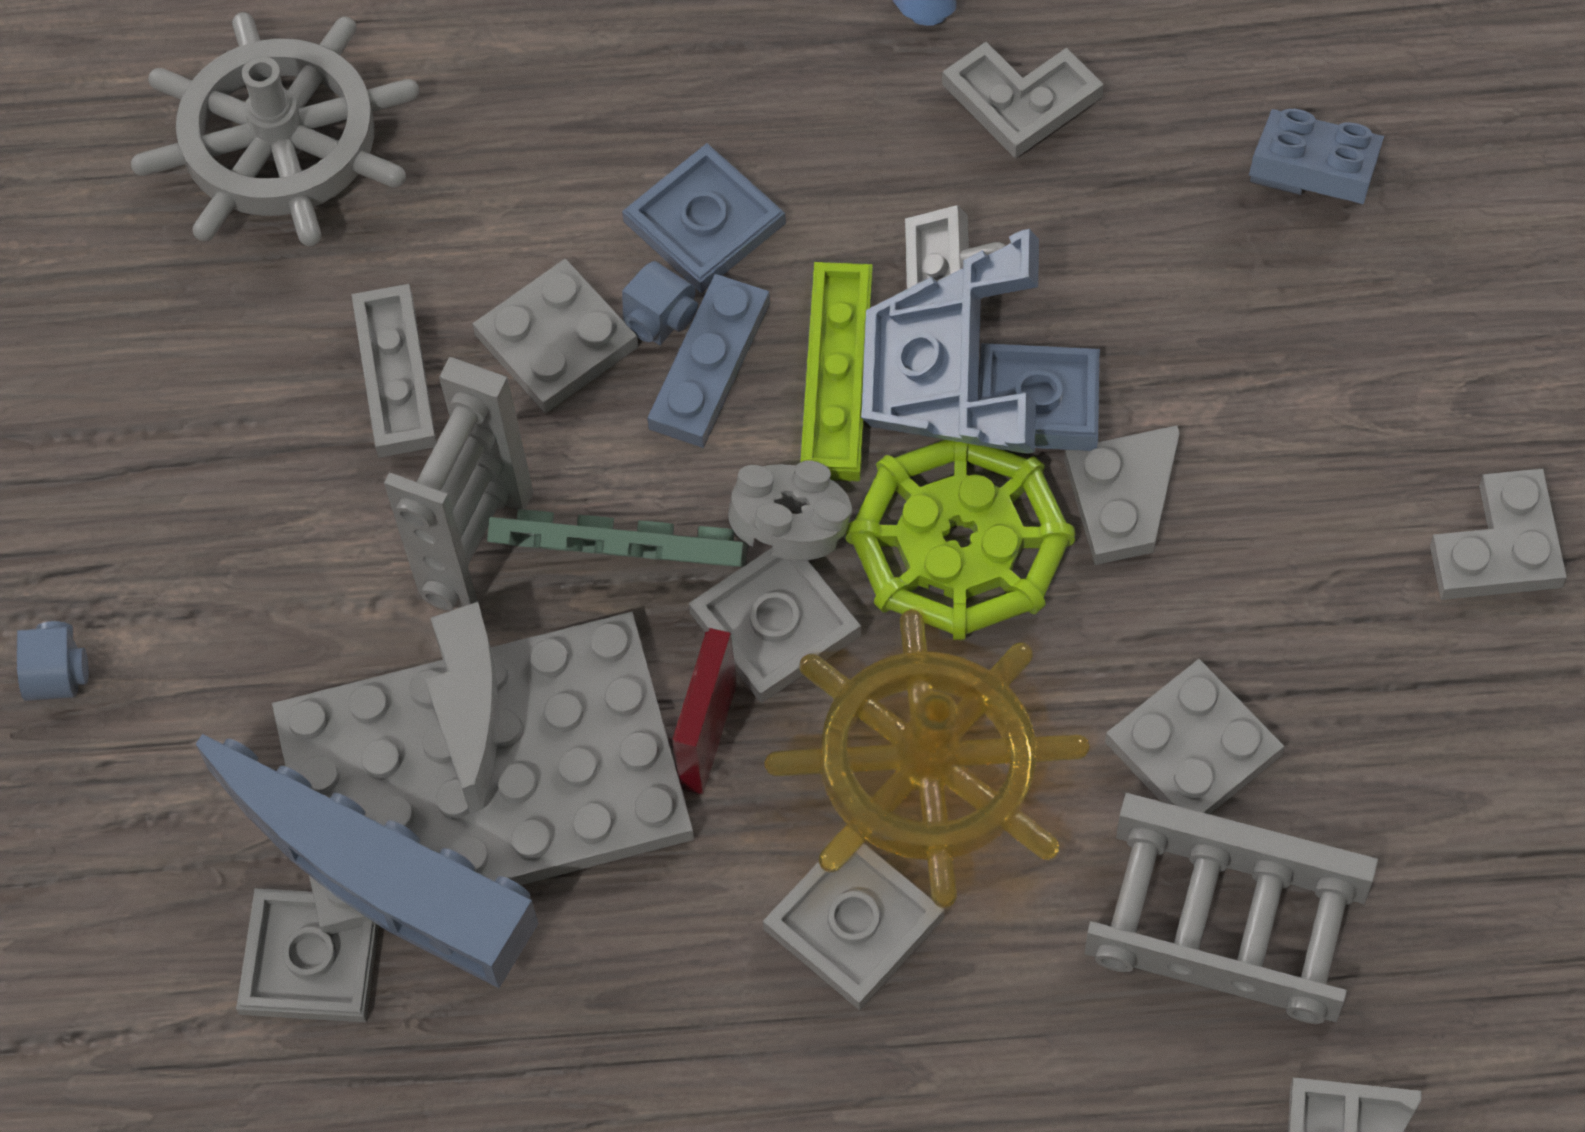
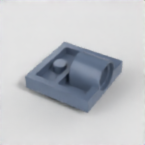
[1249,109,1384,204]

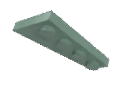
[487,509,748,567]

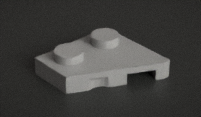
[1064,425,1180,565]

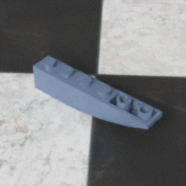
[196,734,539,988]

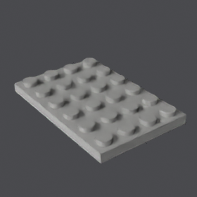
[272,612,694,935]

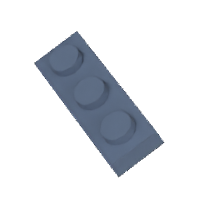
[647,274,770,448]

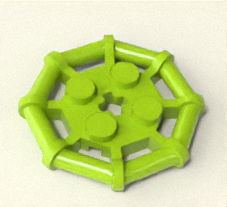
[845,440,1075,640]

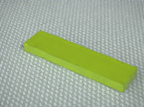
[800,262,873,481]

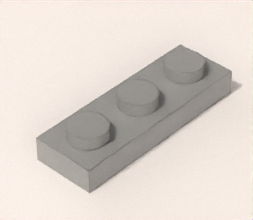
[351,284,437,458]

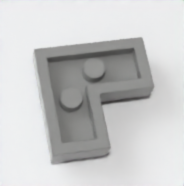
[942,42,1104,159]
[1430,469,1567,600]

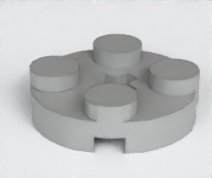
[728,460,852,560]

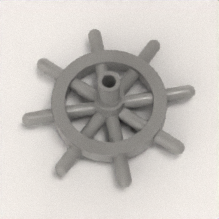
[131,12,420,247]

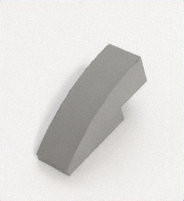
[425,602,499,813]

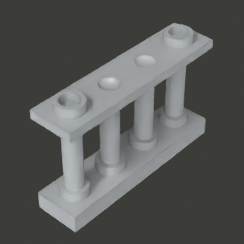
[384,357,534,610]
[1084,793,1378,1024]

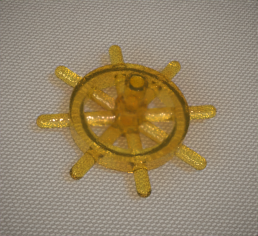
[764,609,1090,908]

